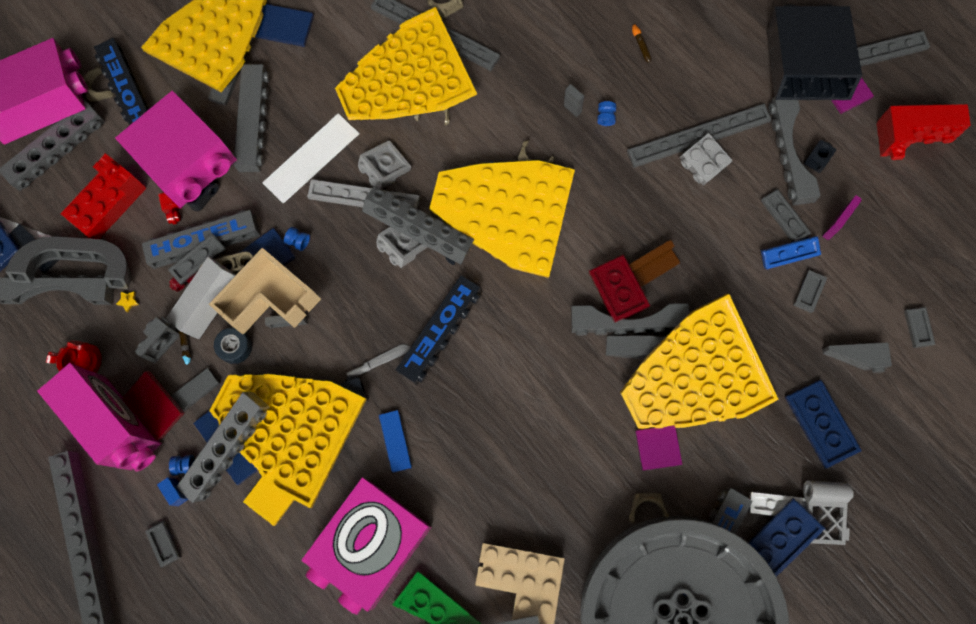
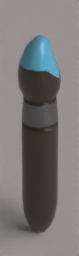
[179,331,191,364]

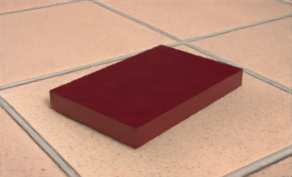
[588,255,650,323]
[122,371,185,441]

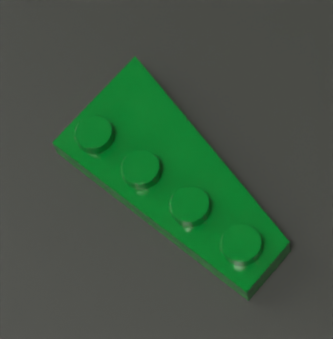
[392,571,482,624]

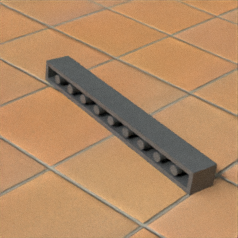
[48,451,115,624]

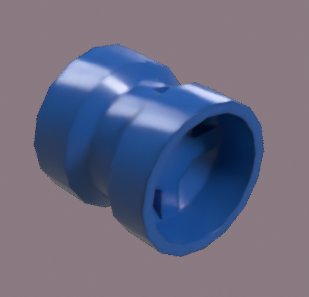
[597,101,616,126]
[284,227,310,251]
[169,455,195,476]

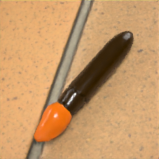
[632,24,651,63]

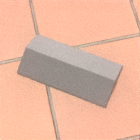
[166,256,236,339]

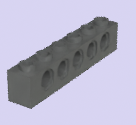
[0,100,105,191]
[362,186,474,265]
[176,392,270,503]

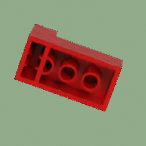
[876,104,971,160]
[60,153,146,239]

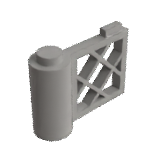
[803,480,853,545]

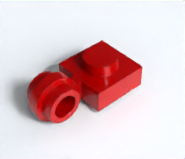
[158,193,182,225]

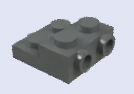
[135,316,180,363]

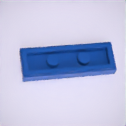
[761,236,821,269]
[379,410,412,473]

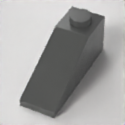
[606,336,665,359]
[822,343,892,373]

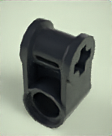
[187,182,219,211]

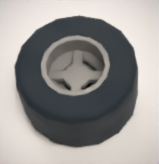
[214,328,252,364]

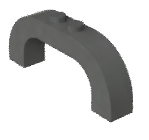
[6,236,131,289]

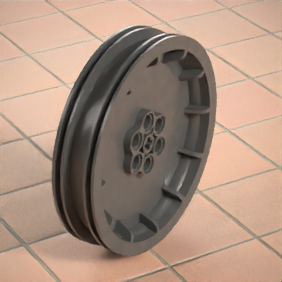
[581,516,789,624]

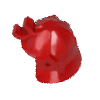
[46,340,101,373]

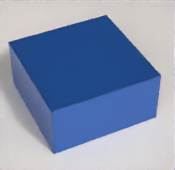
[157,477,189,506]

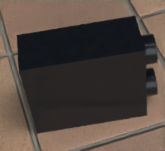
[767,4,862,100]

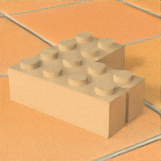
[209,248,321,334]
[475,543,564,624]

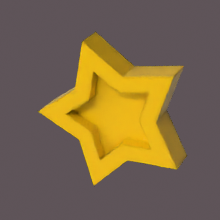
[116,291,139,312]

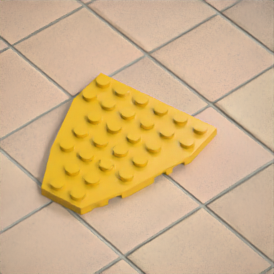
[141,0,267,92]
[335,7,477,120]
[430,160,575,278]
[620,294,779,429]
[209,374,367,508]

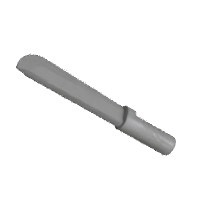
[347,345,411,378]

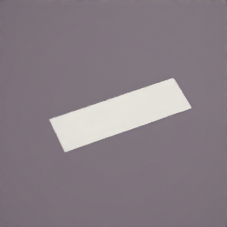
[262,114,359,204]

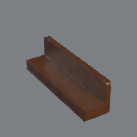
[629,240,680,287]

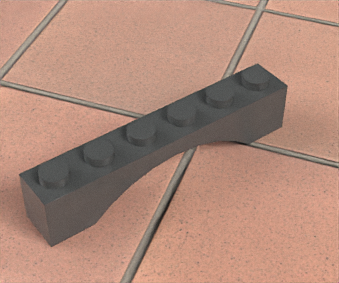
[769,96,821,206]
[0,275,114,305]
[571,304,689,336]

